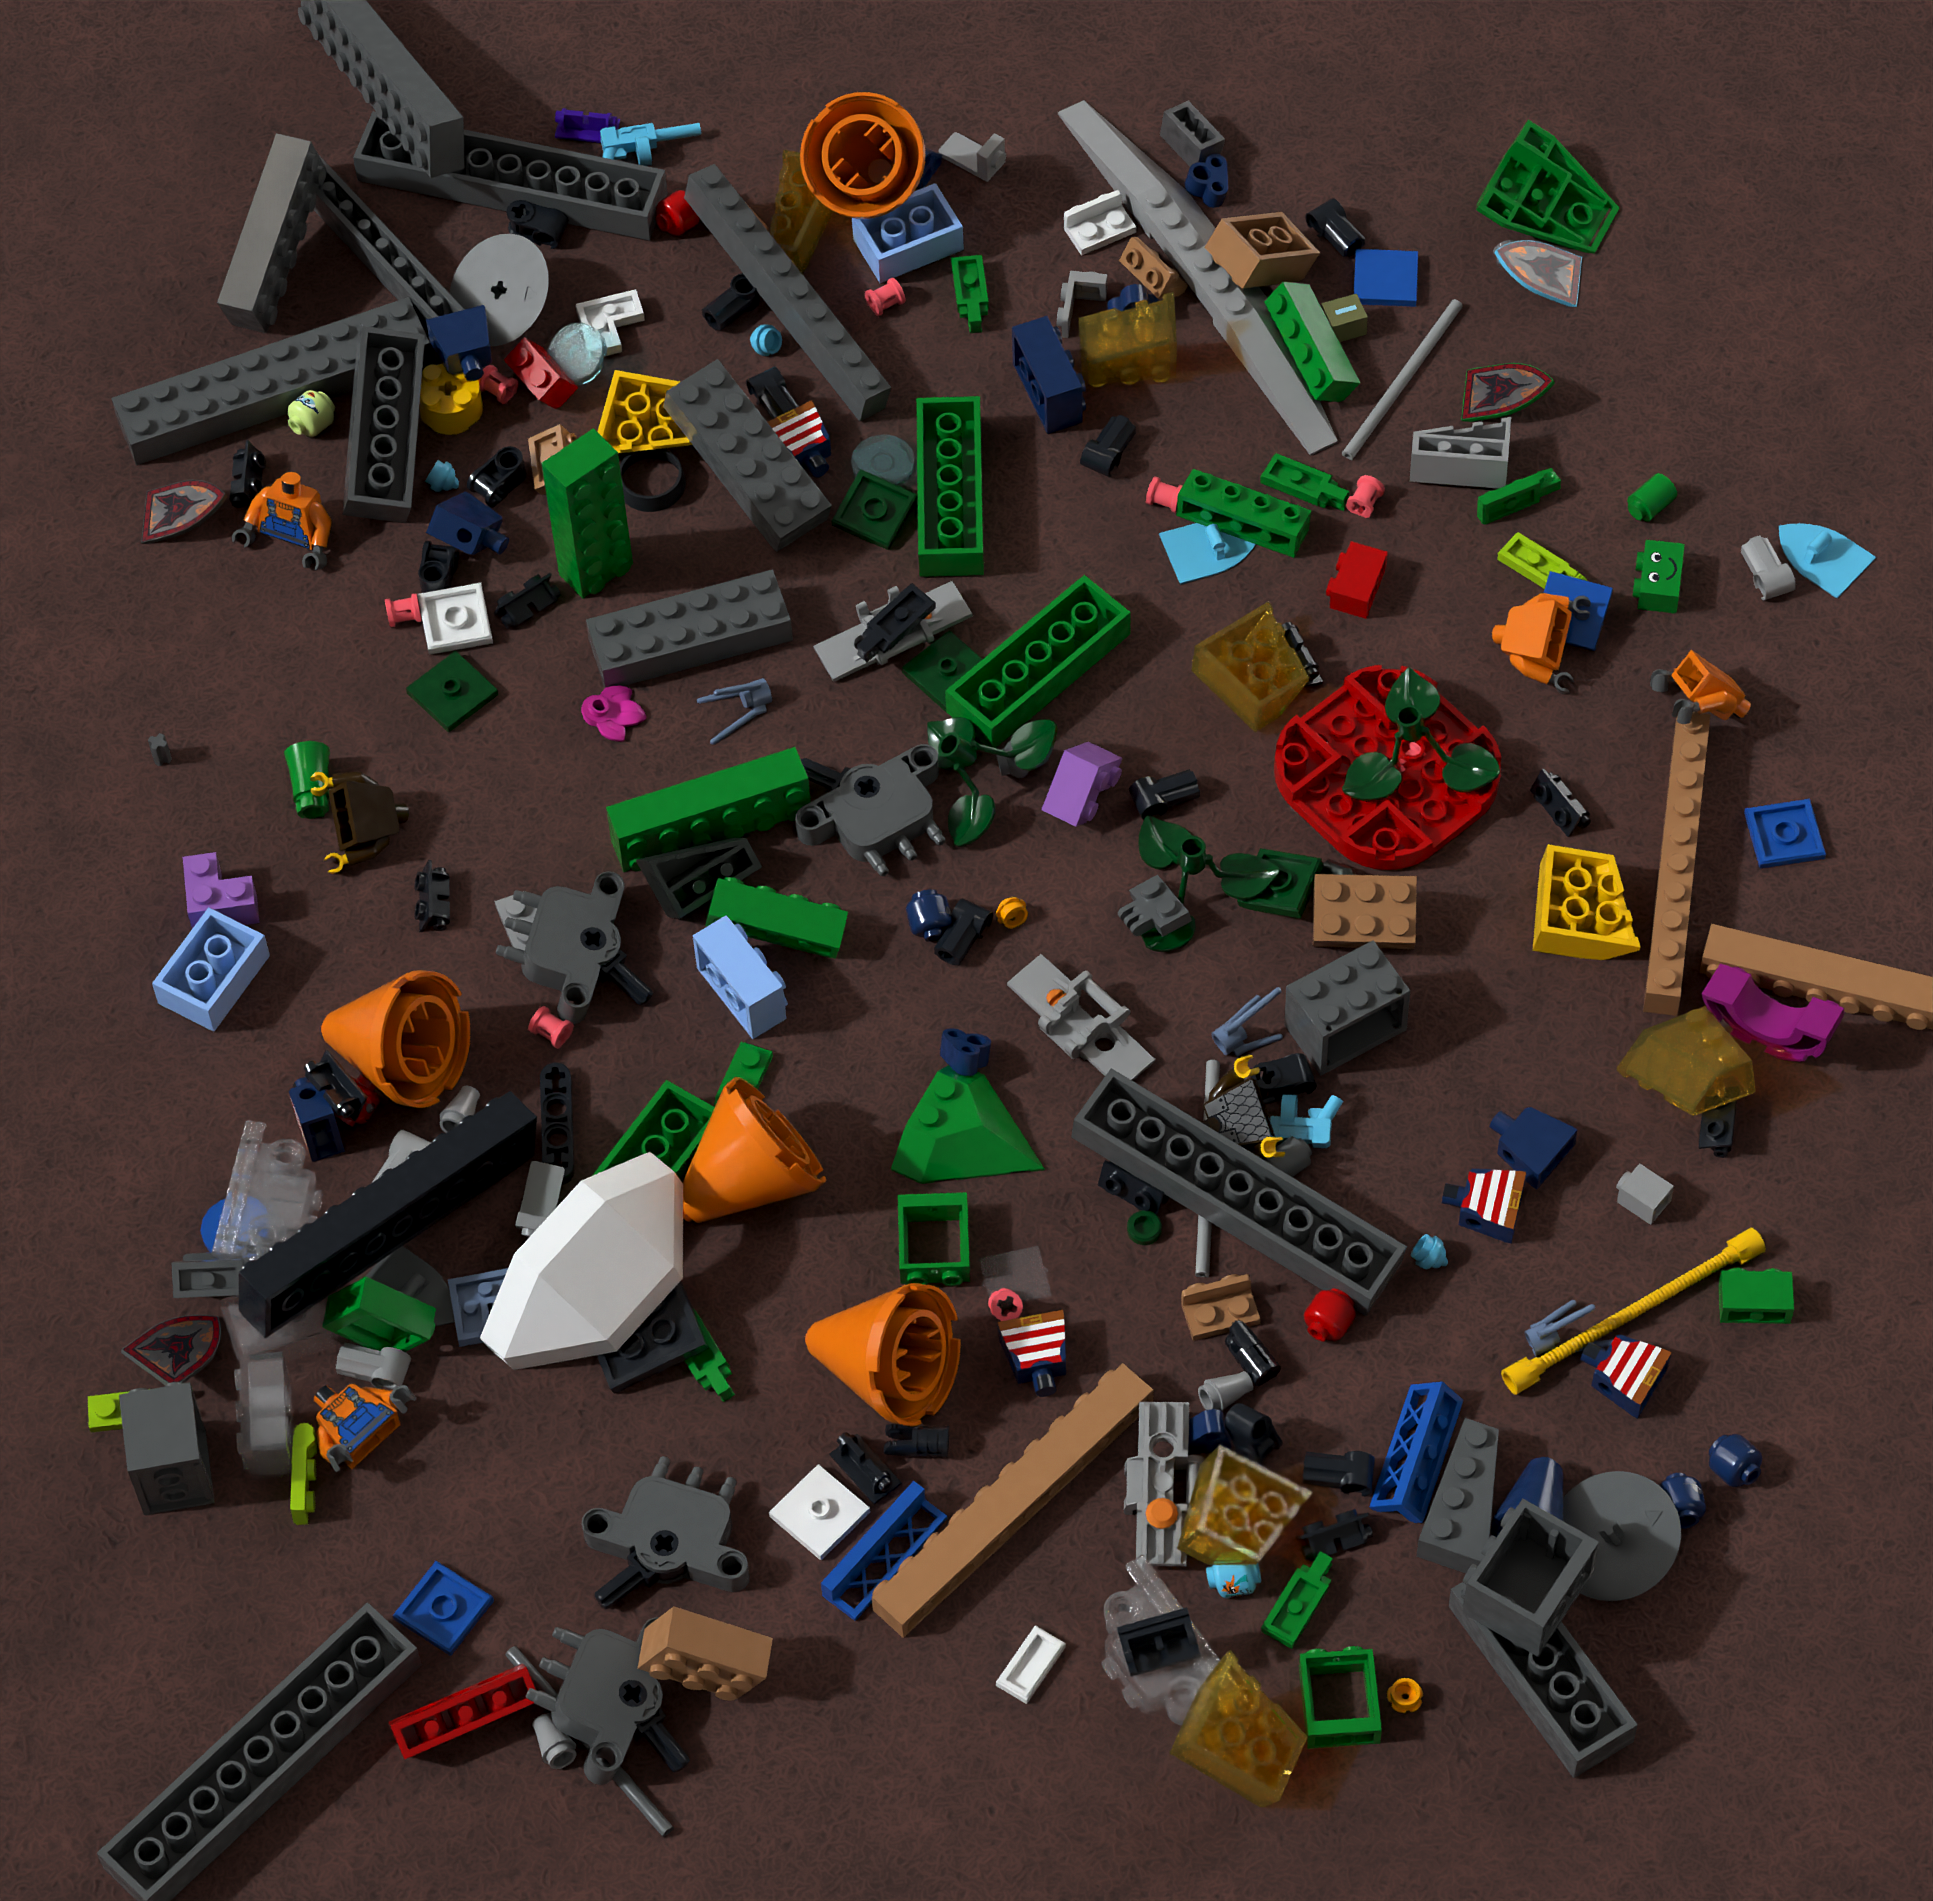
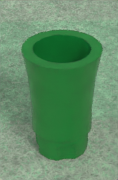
[284,741,330,819]

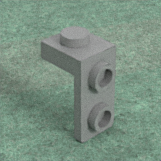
[939,132,1006,182]
[1057,271,1107,338]
[515,1161,565,1237]

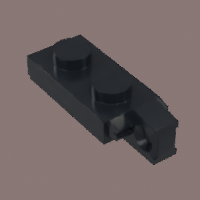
[857,583,936,663]

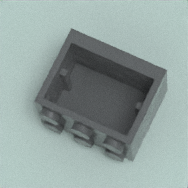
[1284,940,1410,1076]
[119,1382,215,1515]
[1461,1498,1599,1657]

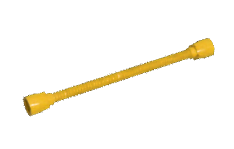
[1501,1228,1766,1395]

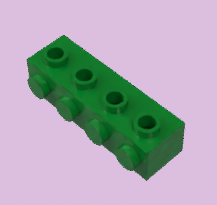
[1264,282,1361,402]
[1176,469,1311,558]
[705,877,848,959]

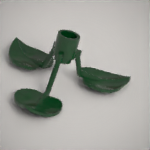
[1342,667,1500,801]
[927,717,1057,847]
[1138,815,1280,952]

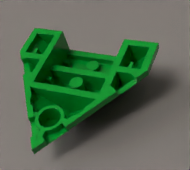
[891,1065,1045,1184]

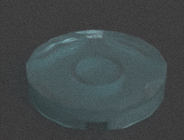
[548,323,607,385]
[851,434,915,487]

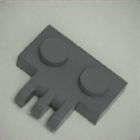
[1118,874,1192,937]

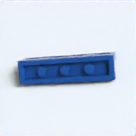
[1369,1381,1463,1523]
[821,1481,947,1621]

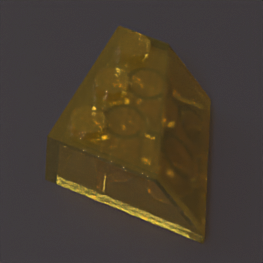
[1079,292,1177,387]
[1191,601,1309,732]
[1616,1006,1756,1116]
[1177,1445,1313,1565]
[1170,1650,1307,1808]

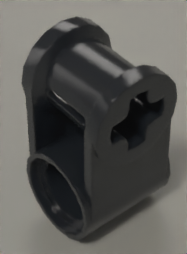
[507,200,569,249]
[467,446,527,508]
[418,541,459,593]
[1250,1053,1317,1104]
[1225,1403,1283,1471]

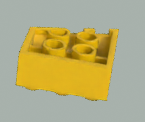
[597,370,692,453]
[1533,844,1641,960]

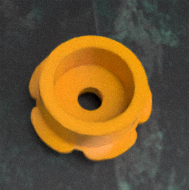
[996,897,1028,929]
[1387,1678,1423,1713]

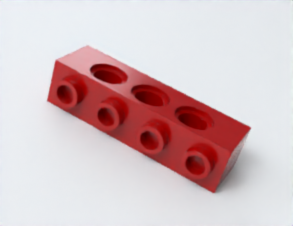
[388,1663,536,1759]

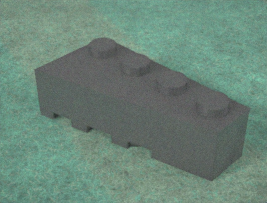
[1416,1418,1499,1573]

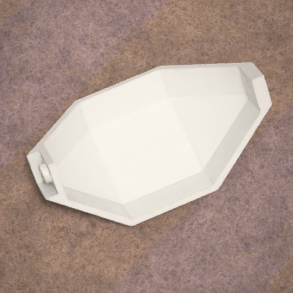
[480,1152,683,1370]

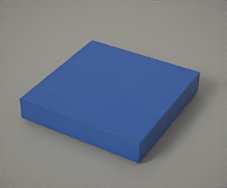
[1354,249,1418,307]
[1543,571,1613,651]
[1744,799,1826,869]
[393,1561,494,1656]

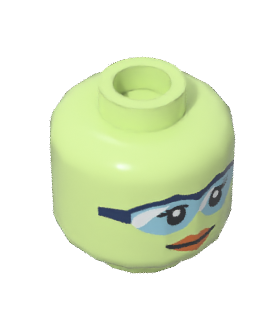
[288,390,335,437]

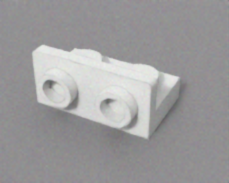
[1064,190,1136,256]

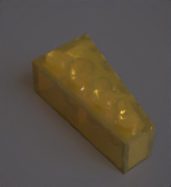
[770,150,833,275]

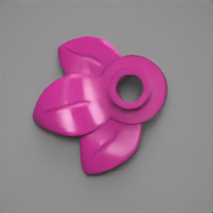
[581,685,646,742]

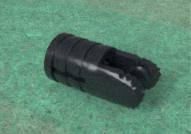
[1224,1320,1281,1387]
[883,1424,949,1458]

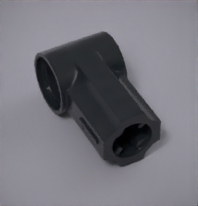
[1305,198,1365,257]
[702,273,760,331]
[746,366,798,419]
[1080,414,1136,478]
[1129,769,1200,820]
[934,898,993,965]
[1302,1451,1375,1497]

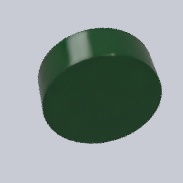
[1127,1210,1162,1245]

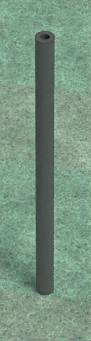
[505,1646,674,1838]

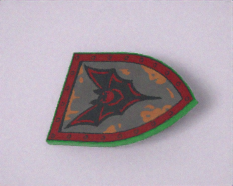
[1461,363,1555,422]

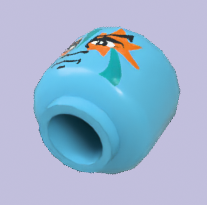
[1206,1548,1261,1599]

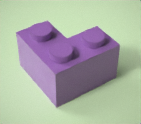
[1042,742,1122,827]
[183,852,259,929]

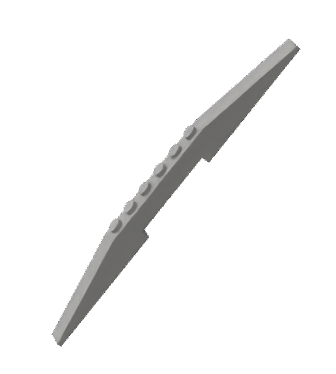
[1058,100,1338,456]

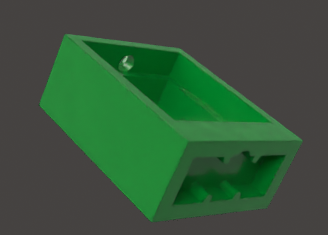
[898,1192,970,1286]
[322,1277,436,1352]
[1299,1646,1382,1749]

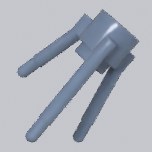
[697,678,772,745]
[1211,987,1283,1057]
[1524,1300,1613,1356]

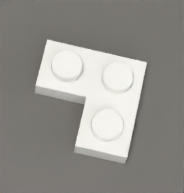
[576,289,645,359]

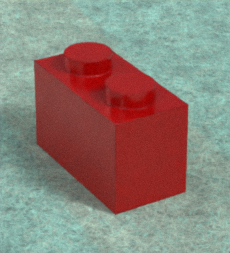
[504,337,578,409]
[1326,541,1388,619]

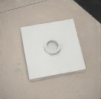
[417,583,493,655]
[769,1464,870,1560]

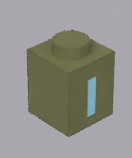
[1321,293,1368,342]

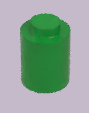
[1627,473,1677,522]

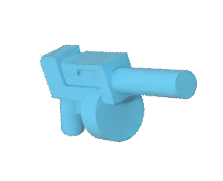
[600,123,701,166]
[1270,1094,1343,1148]

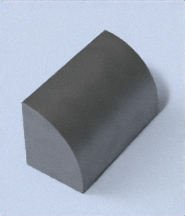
[1160,100,1225,167]

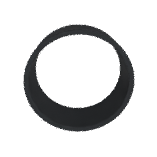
[620,448,686,512]

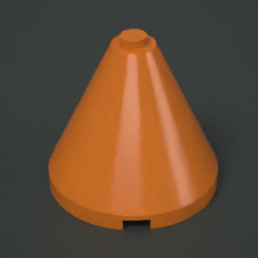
[800,92,926,219]
[321,970,470,1108]
[682,1077,826,1223]
[805,1283,961,1426]

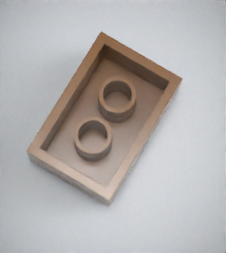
[1204,212,1320,289]
[1313,874,1417,949]
[637,1606,773,1701]

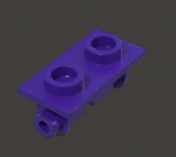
[555,108,620,143]

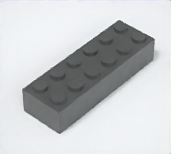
[217,133,326,333]
[342,326,425,523]
[663,359,832,552]
[586,569,793,688]
[1448,1582,1637,1778]

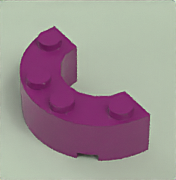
[1702,963,1844,1062]

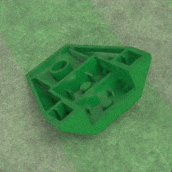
[1476,119,1619,254]

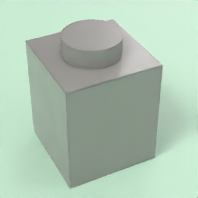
[1616,1163,1674,1225]

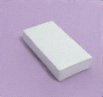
[996,1626,1066,1704]

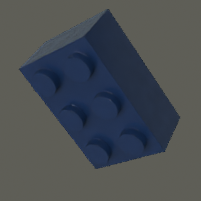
[1012,316,1086,434]

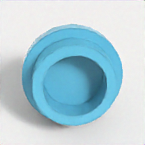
[750,324,782,356]
[425,460,459,492]
[1411,1234,1448,1269]

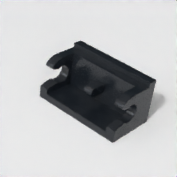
[1117,1607,1201,1677]

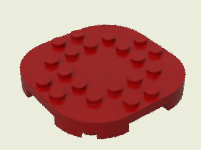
[1274,665,1501,870]

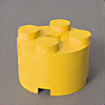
[419,364,483,435]

